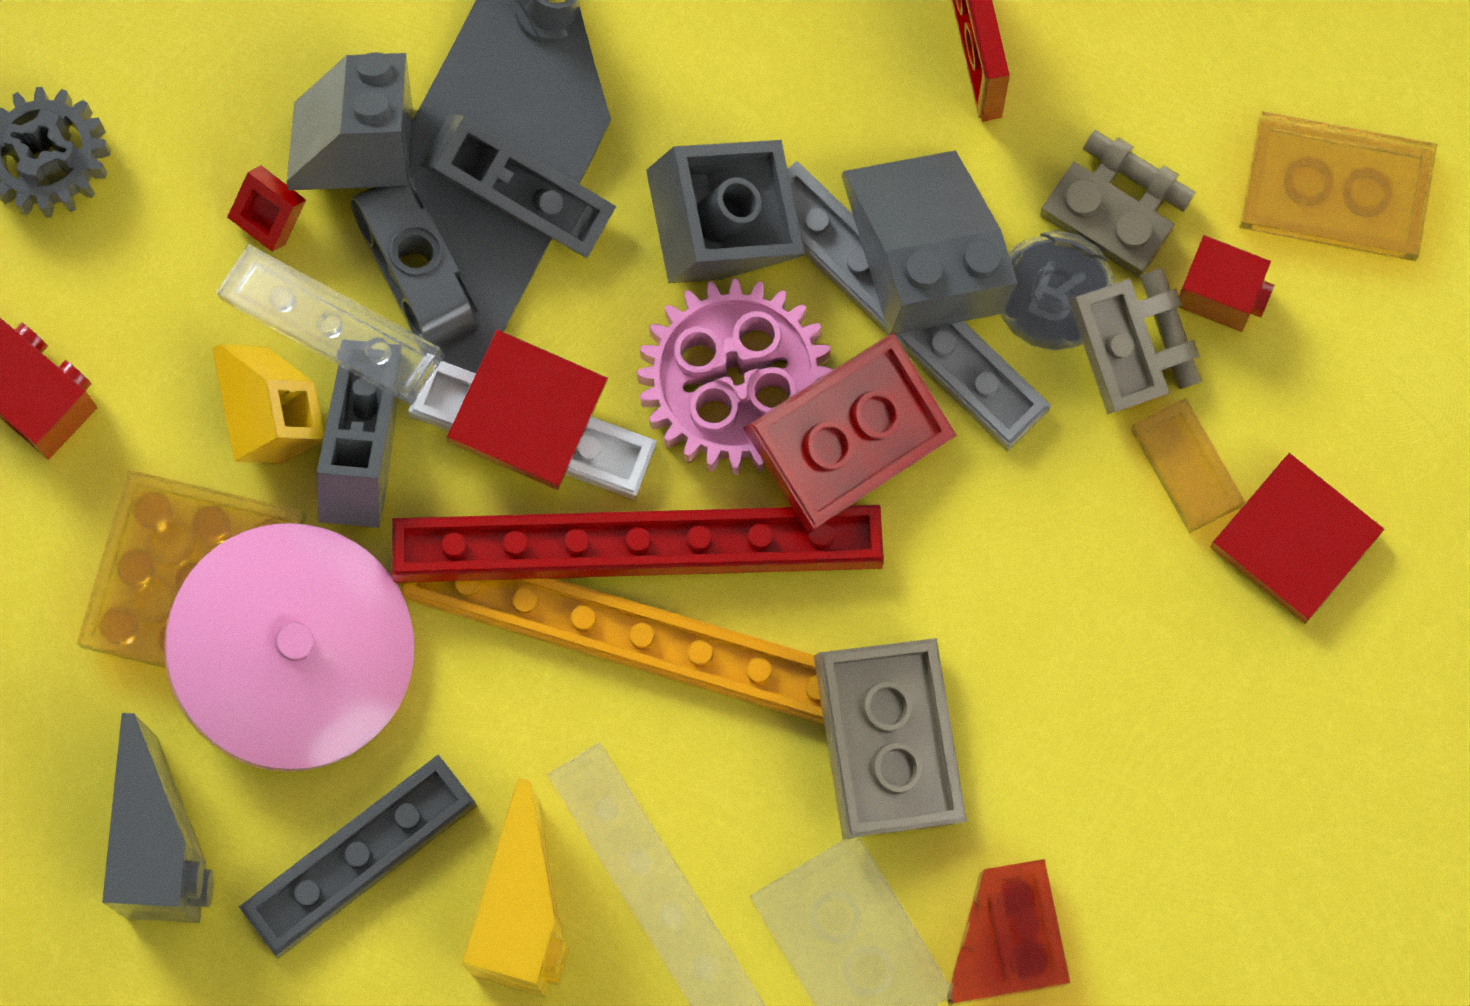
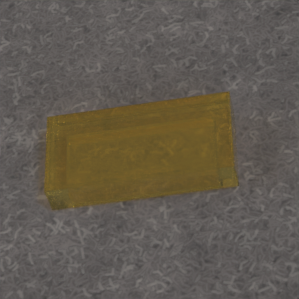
[1131,398,1245,534]

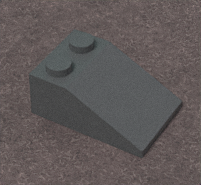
[841,150,1018,335]
[102,713,214,923]

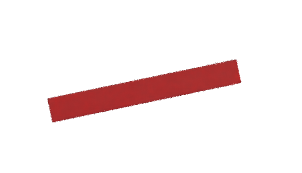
[392,505,884,583]

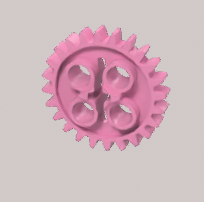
[637,279,833,475]

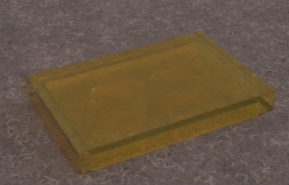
[1239,111,1437,261]

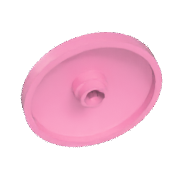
[164,523,414,772]

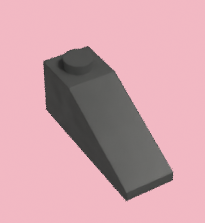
[420,114,616,258]
[317,341,403,528]

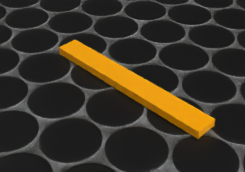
[400,578,824,725]

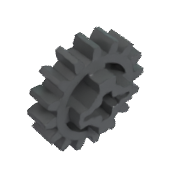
[0,87,111,218]

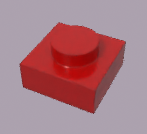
[227,165,306,252]

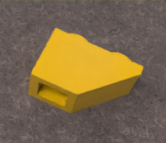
[212,344,325,464]

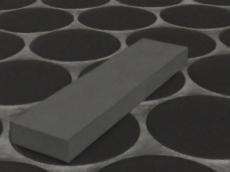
[239,754,477,958]

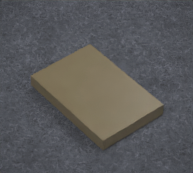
[814,638,967,840]

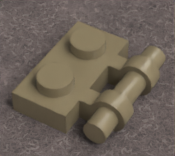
[1040,130,1196,278]
[1068,268,1202,414]

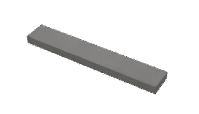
[788,161,1051,451]

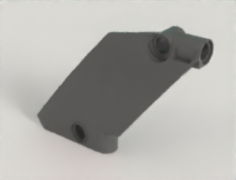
[350,0,611,373]

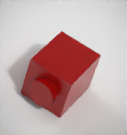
[1179,235,1275,332]

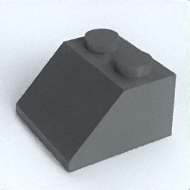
[287,52,413,190]
[646,140,805,284]

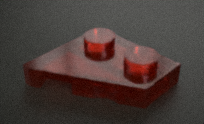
[947,859,1070,1006]

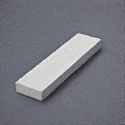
[408,357,657,500]

